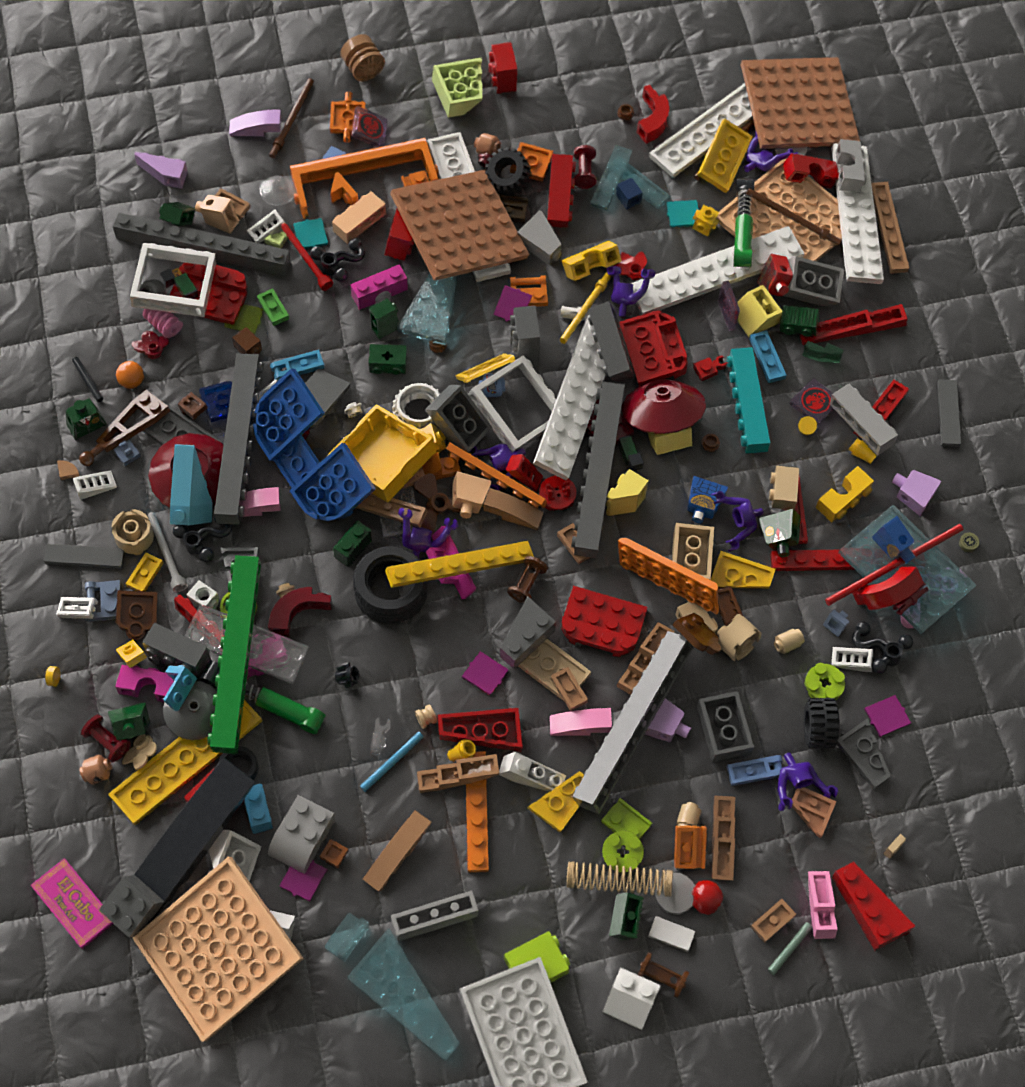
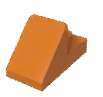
[331,172,359,205]
[422,453,461,480]

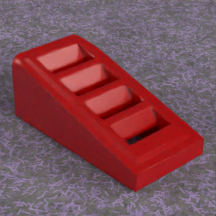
[506,454,543,491]

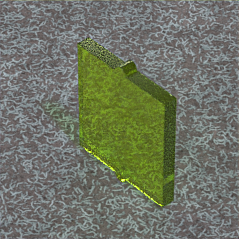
[224,304,263,334]

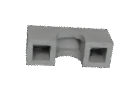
[836,139,867,192]

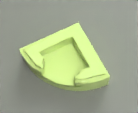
[264,231,288,248]

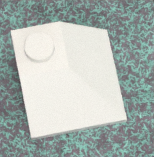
[209,830,261,881]

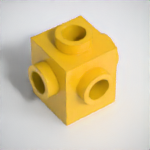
[692,205,719,236]
[420,423,447,455]

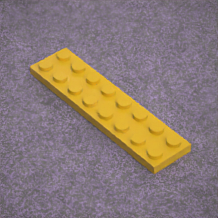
[108,700,262,826]

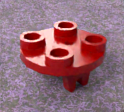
[539,476,576,510]

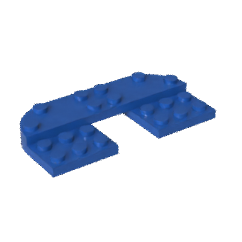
[253,369,376,521]

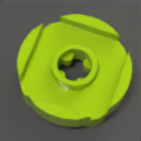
[804,663,845,700]
[602,830,644,872]

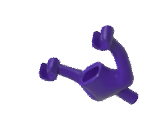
[744,132,798,172]
[607,266,655,316]
[467,444,526,491]
[711,491,764,552]
[398,508,458,559]
[778,753,838,811]

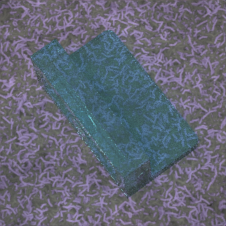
[325,913,369,962]

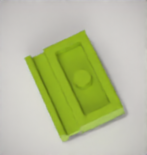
[601,798,652,839]

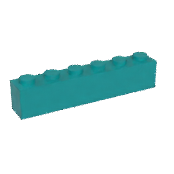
[727,347,770,454]

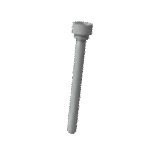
[148,512,188,592]

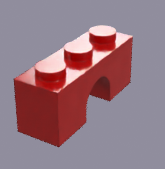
[783,153,839,189]

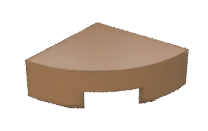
[57,460,80,480]

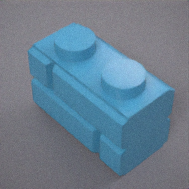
[244,784,273,834]

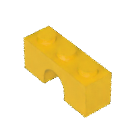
[562,241,622,281]
[816,466,874,522]

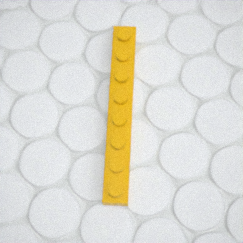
[385,541,534,588]

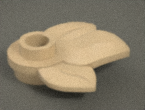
[122,734,157,770]

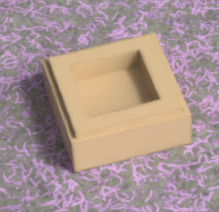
[884,834,906,858]

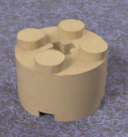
[112,509,154,555]
[717,614,762,661]

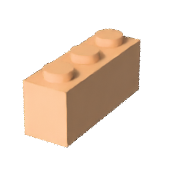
[332,191,386,244]

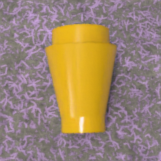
[848,438,877,464]
[447,739,476,761]

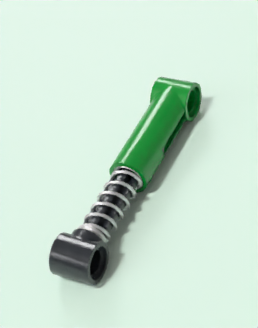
[733,178,755,267]
[199,661,326,734]

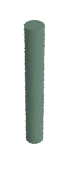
[768,922,813,975]

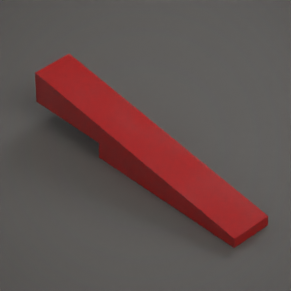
[799,304,908,345]

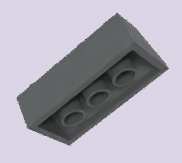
[587,302,636,381]

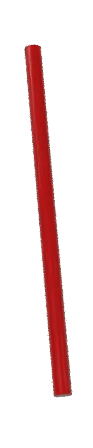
[825,524,964,606]

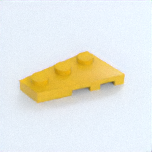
[711,551,776,589]

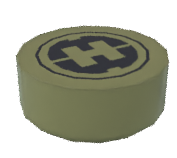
[959,533,979,552]

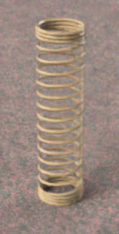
[567,862,673,897]

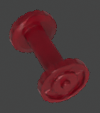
[574,145,597,189]
[81,715,131,763]

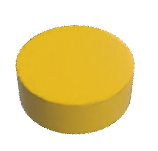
[798,416,817,435]
[45,666,60,687]

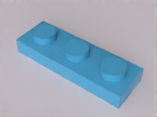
[749,330,786,383]

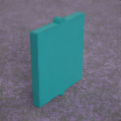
[667,200,699,228]
[293,218,328,249]

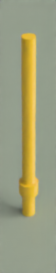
[560,272,612,344]

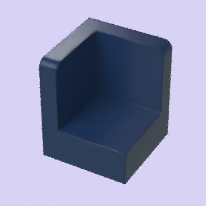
[616,178,643,210]

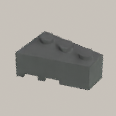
[500,596,556,669]

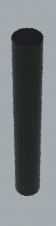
[72,357,104,402]

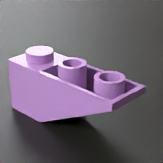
[134,152,188,189]

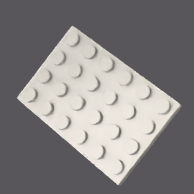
[460,957,587,1087]

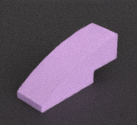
[229,110,281,136]

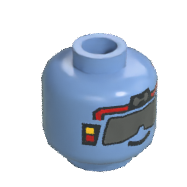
[479,373,505,397]

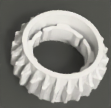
[392,383,441,429]

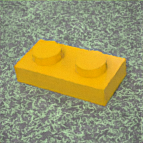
[126,553,164,592]

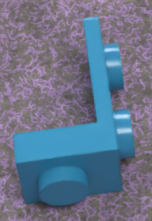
[163,665,197,711]

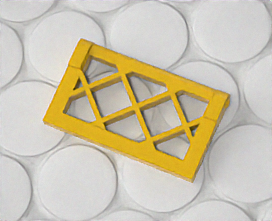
[456,354,515,383]

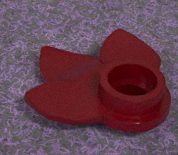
[132,331,169,359]

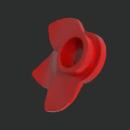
[613,251,647,280]

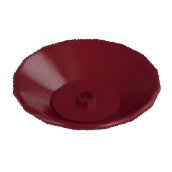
[621,379,707,434]
[148,433,224,507]

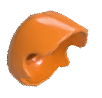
[116,361,144,389]

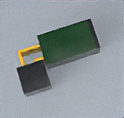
[160,268,198,299]
[618,435,644,472]

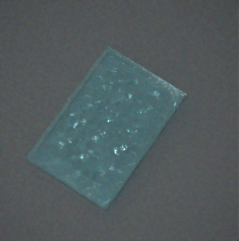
[838,505,976,635]

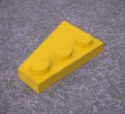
[527,771,584,833]

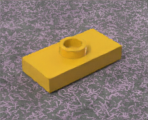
[116,639,147,668]

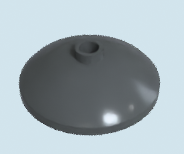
[163,681,217,740]

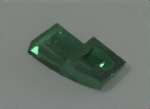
[802,341,844,363]

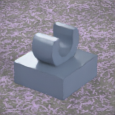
[114,440,141,466]
[823,609,849,637]

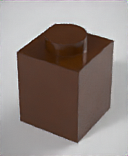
[232,327,262,354]

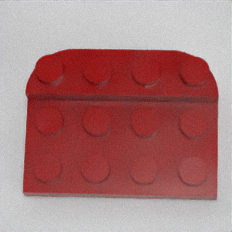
[169,262,248,325]
[619,311,688,386]
[561,586,648,657]

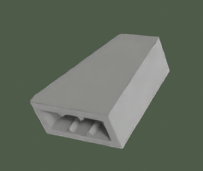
[517,210,561,265]

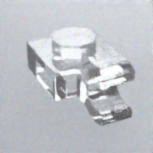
[370,718,391,755]

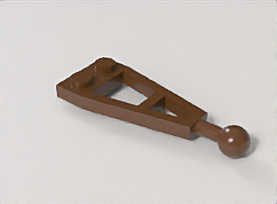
[79,390,170,466]

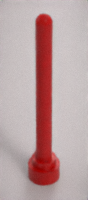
[281,223,334,291]

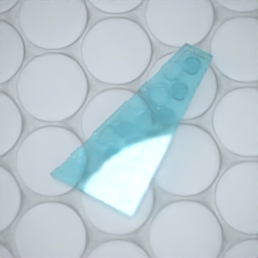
[397,273,457,345]
[347,928,459,1062]

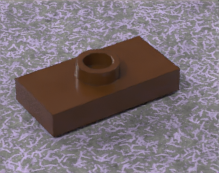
[718,586,743,626]

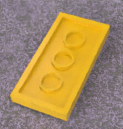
[697,118,753,193]

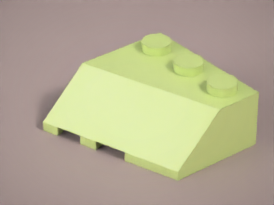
[432,57,482,118]

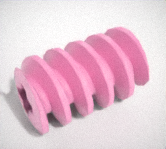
[143,309,183,338]

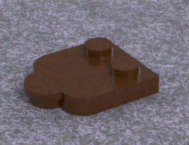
[116,590,158,641]
[673,613,721,655]

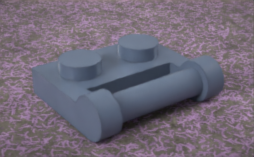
[85,580,121,622]

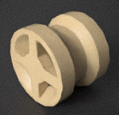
[415,704,438,729]

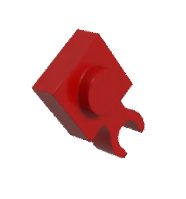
[693,356,727,381]

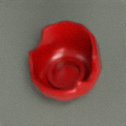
[691,880,723,915]

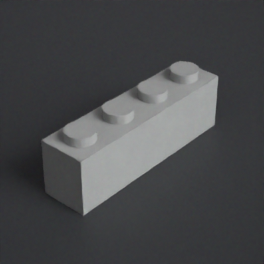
[830,383,898,456]
[391,891,478,942]

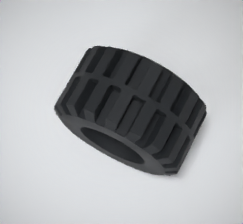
[485,147,532,196]
[804,698,840,749]

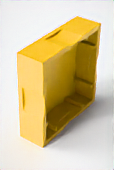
[327,404,437,503]

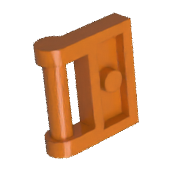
[510,275,548,307]

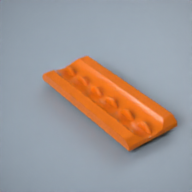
[618,538,719,614]

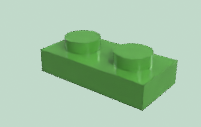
[257,288,289,326]

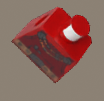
[757,254,793,297]

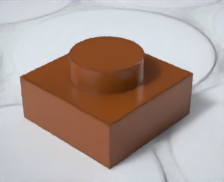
[320,839,349,869]

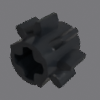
[335,662,360,688]

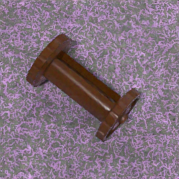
[507,556,548,604]
[638,952,689,998]

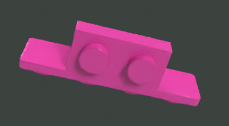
[426,526,476,599]

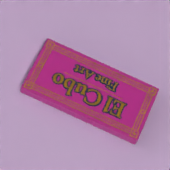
[31,858,113,949]

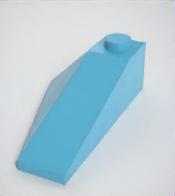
[170,444,213,525]

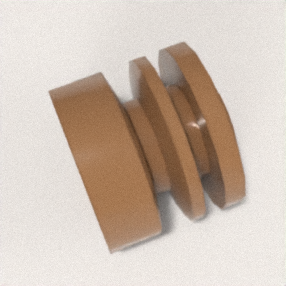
[340,34,385,81]

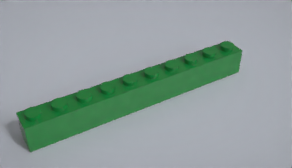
[207,555,261,754]

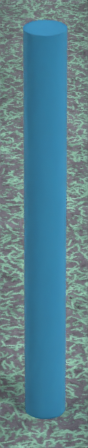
[360,731,424,792]

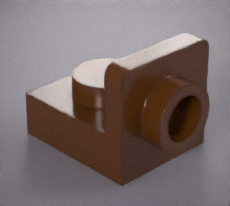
[178,392,208,419]

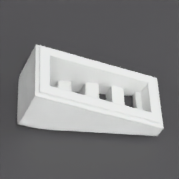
[247,210,285,243]
[73,470,117,500]
[831,647,873,672]

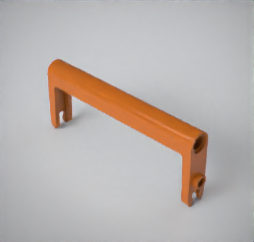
[290,138,439,219]

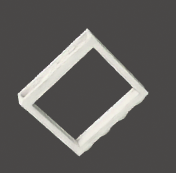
[130,243,216,317]
[468,355,556,452]

